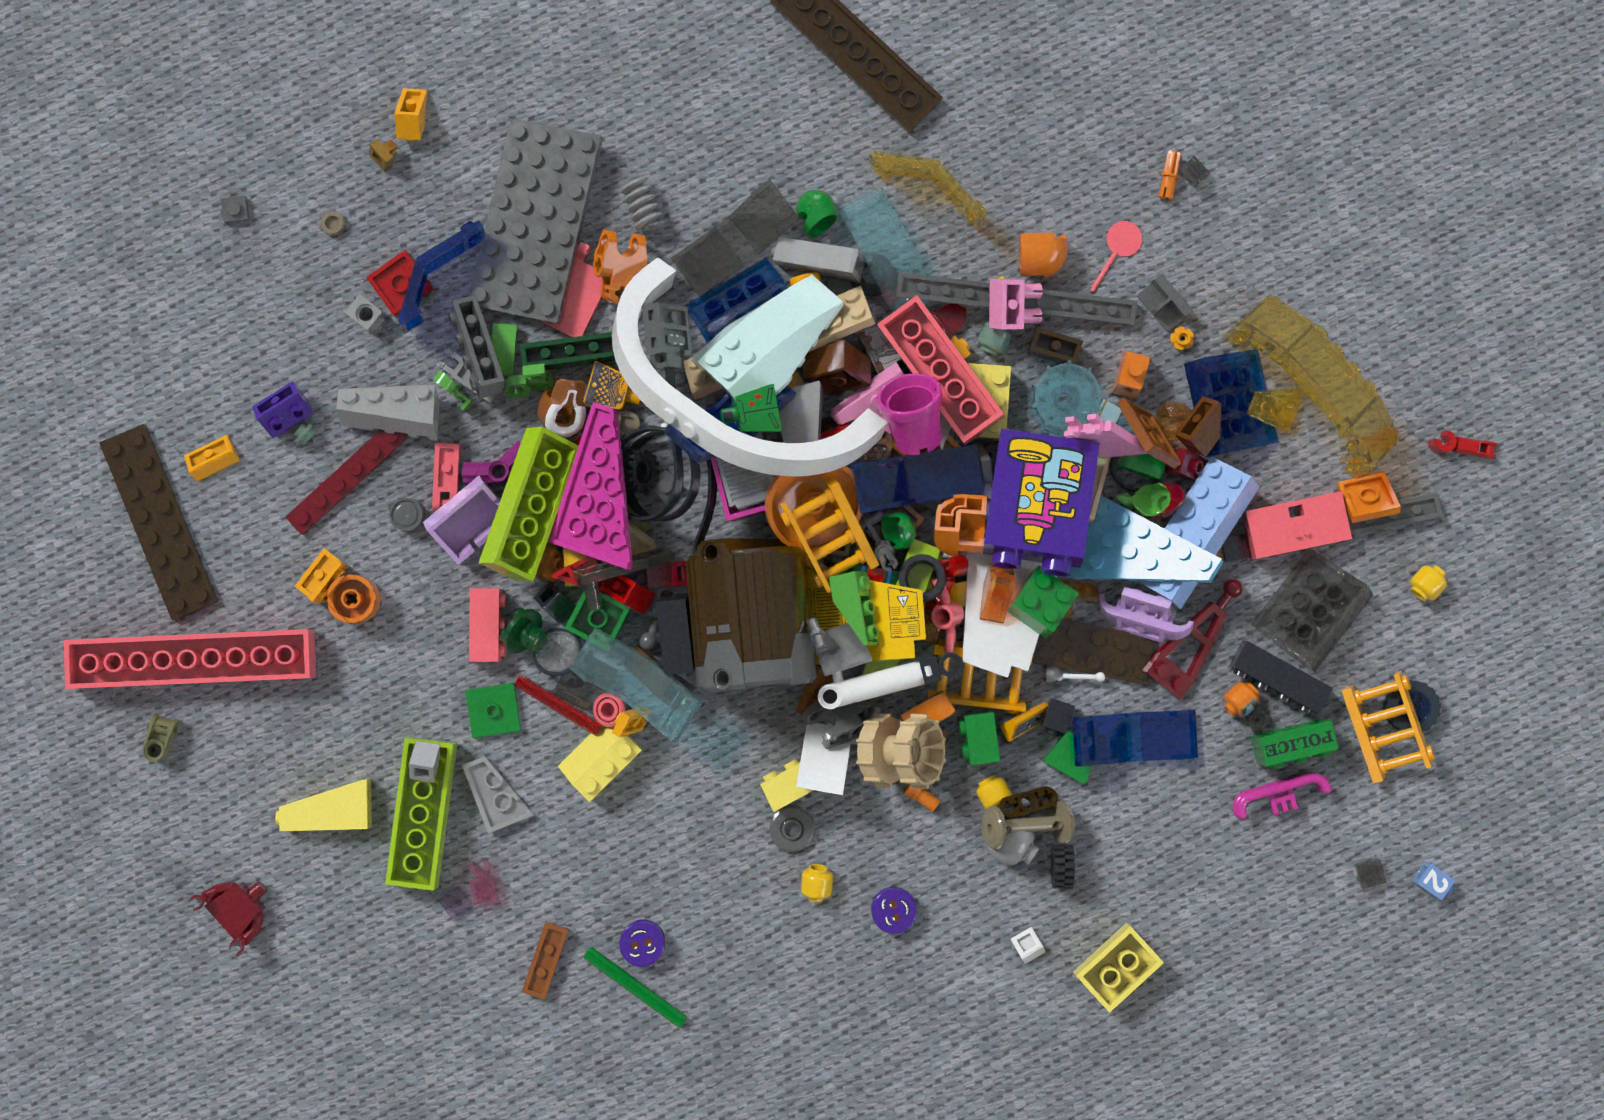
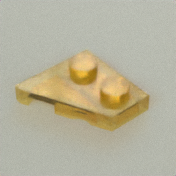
[1247,388,1306,432]

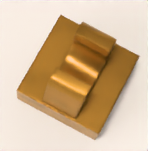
[369,139,398,172]

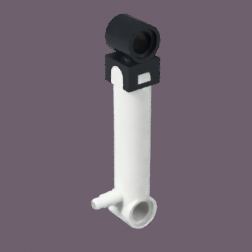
[818,653,963,709]

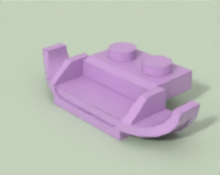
[1099,587,1194,643]

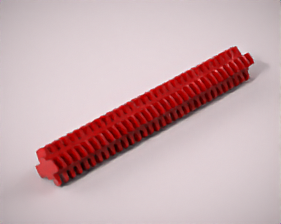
[514,674,602,736]

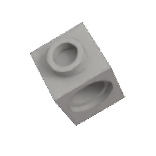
[345,294,386,334]

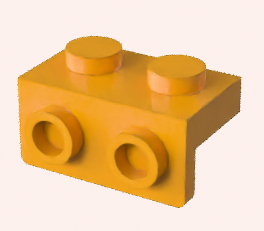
[294,548,349,605]

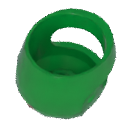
[796,190,838,238]

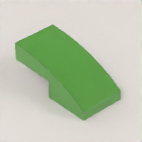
[491,323,518,376]

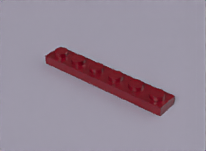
[285,429,410,535]

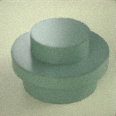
[294,423,315,445]

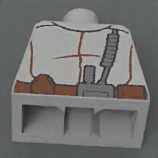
[858,326,902,375]

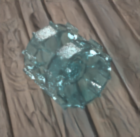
[1027,360,1104,437]

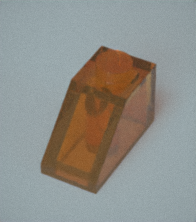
[979,563,1016,624]

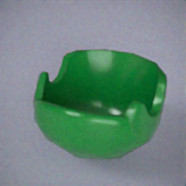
[881,513,916,549]

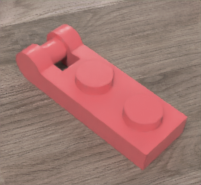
[432,443,461,511]

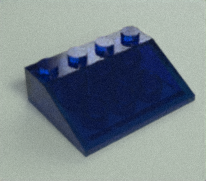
[1184,349,1279,458]

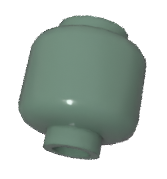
[977,321,1013,356]

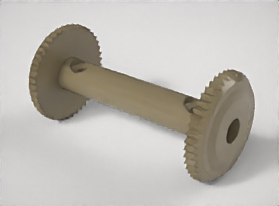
[982,801,1075,850]

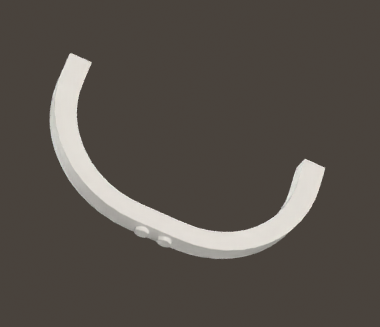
[612,257,888,476]

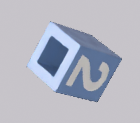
[1412,862,1456,901]

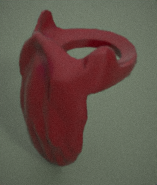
[930,304,967,338]

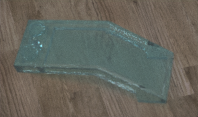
[837,187,937,314]
[569,628,703,742]

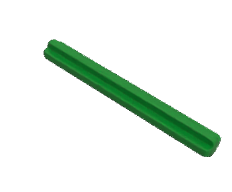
[583,947,687,1027]

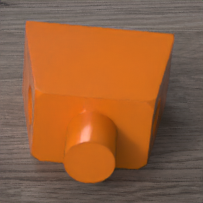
[1111,350,1150,400]

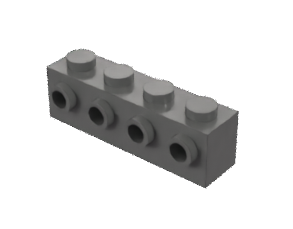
[448,295,504,399]

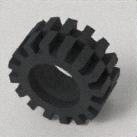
[622,448,660,494]
[1051,844,1075,889]

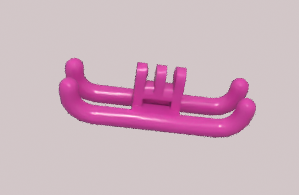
[1232,772,1331,819]

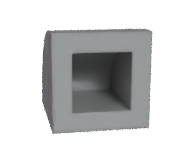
[409,741,440,783]

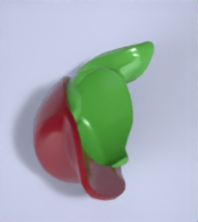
[1115,482,1185,519]

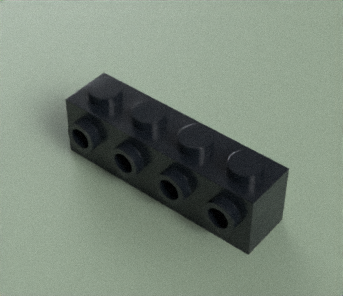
[1229,641,1333,715]

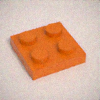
[1337,472,1401,523]

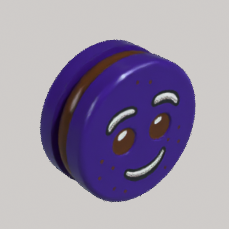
[871,887,917,934]
[619,919,666,967]

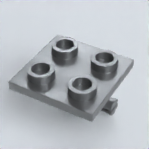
[807,618,872,676]

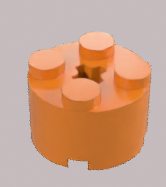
[327,574,381,624]

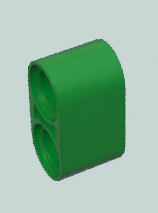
[1117,454,1166,481]

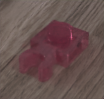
[469,860,499,905]

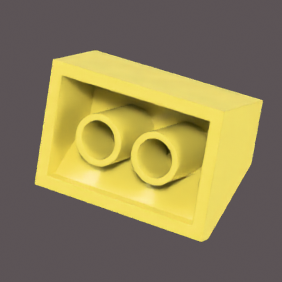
[558,724,643,802]
[760,758,813,812]

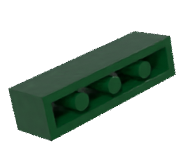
[520,332,616,370]

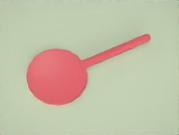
[1090,221,1142,293]

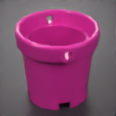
[877,373,943,455]

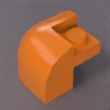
[1017,232,1068,279]
[934,494,987,556]

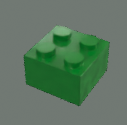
[1005,565,1079,639]
[564,585,632,651]
[958,711,1000,765]

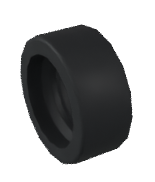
[898,554,946,602]

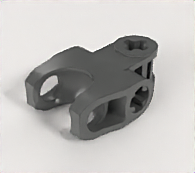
[803,690,876,749]

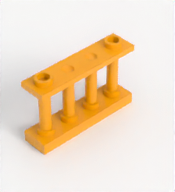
[780,476,879,593]
[928,639,1033,714]
[1342,671,1436,784]

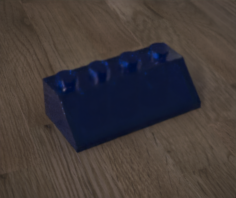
[685,257,787,344]

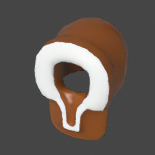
[537,379,586,437]

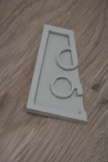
[462,756,533,833]

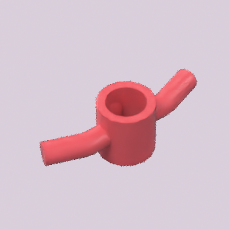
[931,579,964,653]

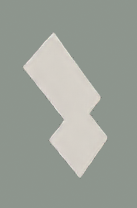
[796,707,881,795]

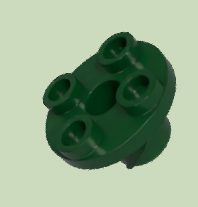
[500,608,547,654]

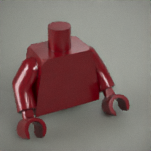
[188,880,268,957]

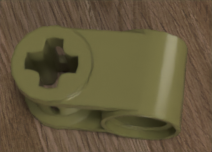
[142,713,180,761]

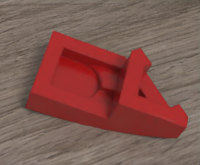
[551,556,605,586]

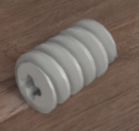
[621,177,665,231]

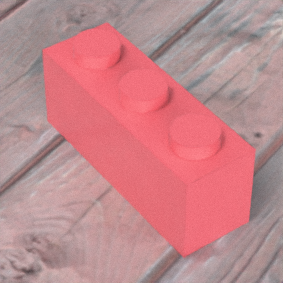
[469,588,506,662]

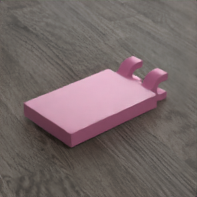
[1064,414,1147,458]

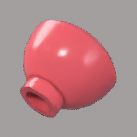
[593,693,626,727]

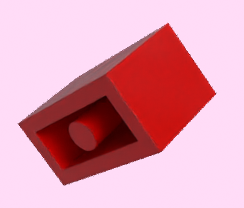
[597,567,655,615]

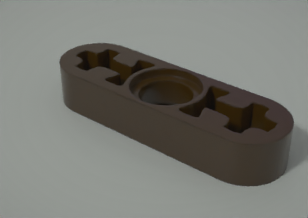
[995,786,1058,820]

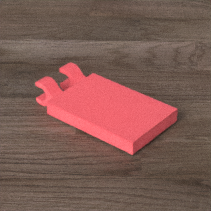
[537,242,602,337]

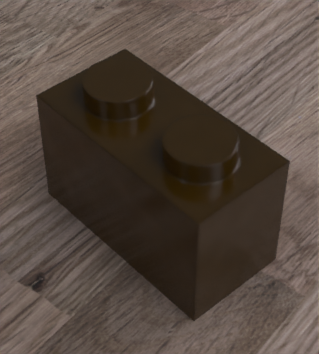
[1027,327,1083,368]

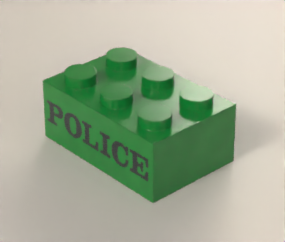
[1250,719,1339,770]

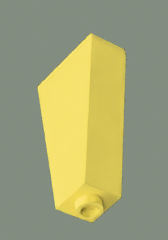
[275,779,372,831]

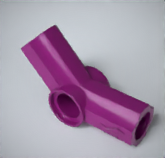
[462,440,521,486]

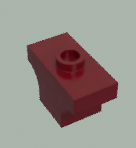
[1164,448,1209,482]

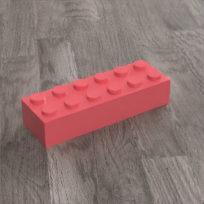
[877,295,1005,446]

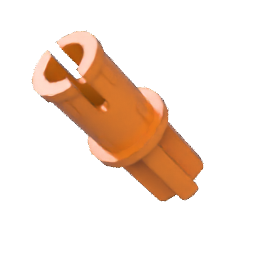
[1158,151,1182,200]

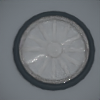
[533,628,583,677]

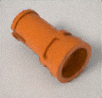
[903,784,940,812]

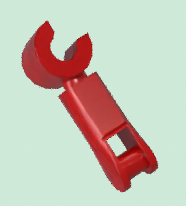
[1428,430,1498,459]
[924,555,969,611]

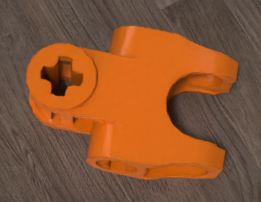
[593,230,648,305]

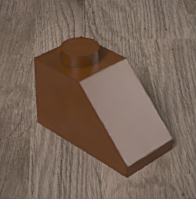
[1174,396,1221,457]

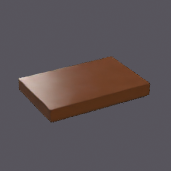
[1117,398,1181,469]

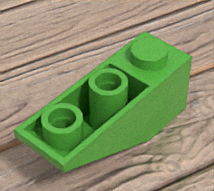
[829,571,879,646]

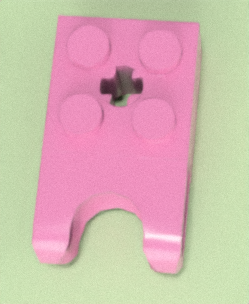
[830,362,905,434]

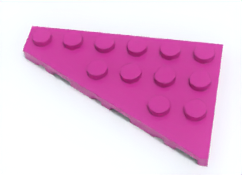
[548,402,633,570]

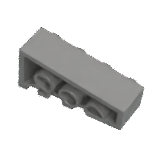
[336,385,440,441]

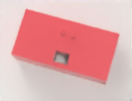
[1241,491,1352,560]

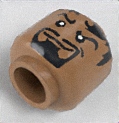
[861,430,893,465]

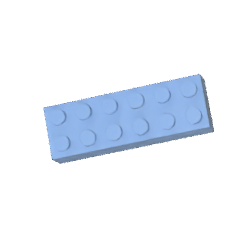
[1136,456,1260,609]

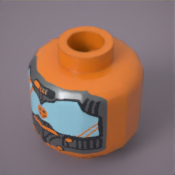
[1224,682,1261,718]

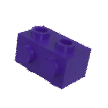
[252,381,314,438]

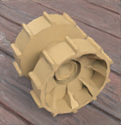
[856,713,946,789]

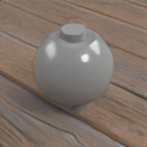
[986,818,1039,865]

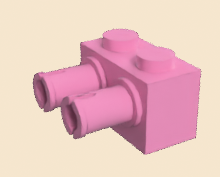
[989,279,1043,329]

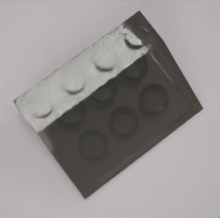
[1251,548,1373,672]

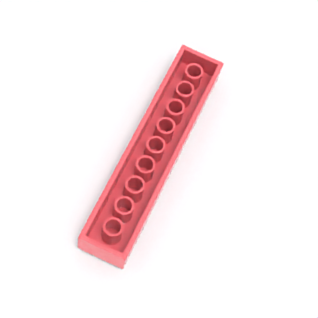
[64,629,316,689]

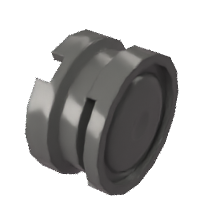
[389,498,426,532]

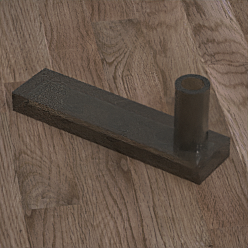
[573,547,674,610]

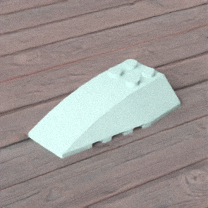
[690,275,844,397]

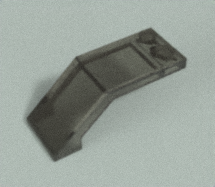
[671,179,799,298]

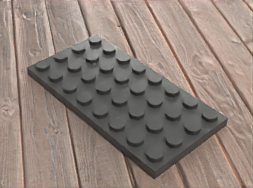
[469,119,603,325]

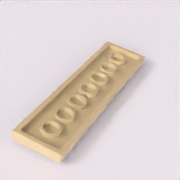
[683,286,875,400]

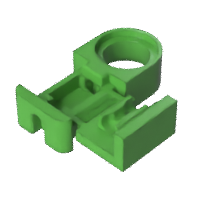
[505,364,554,398]
[432,370,473,412]

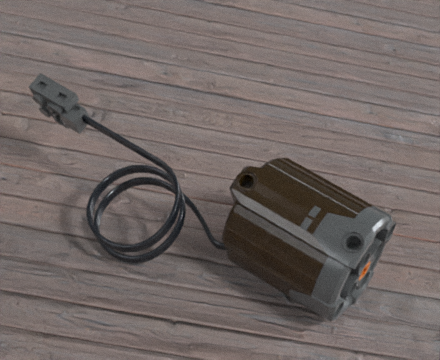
[621,302,817,693]

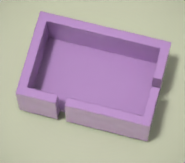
[423,476,501,565]

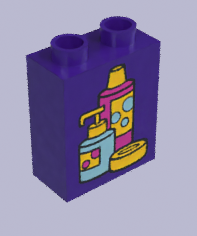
[983,429,1100,577]

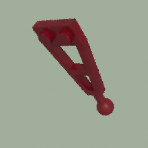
[1142,579,1243,700]

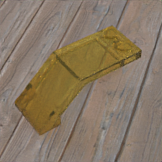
[869,151,986,230]

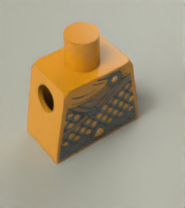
[584,361,641,411]

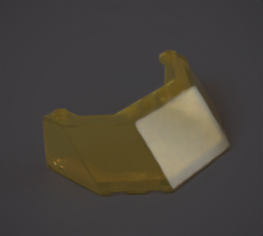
[1223,294,1400,479]

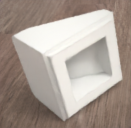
[1011,927,1046,964]

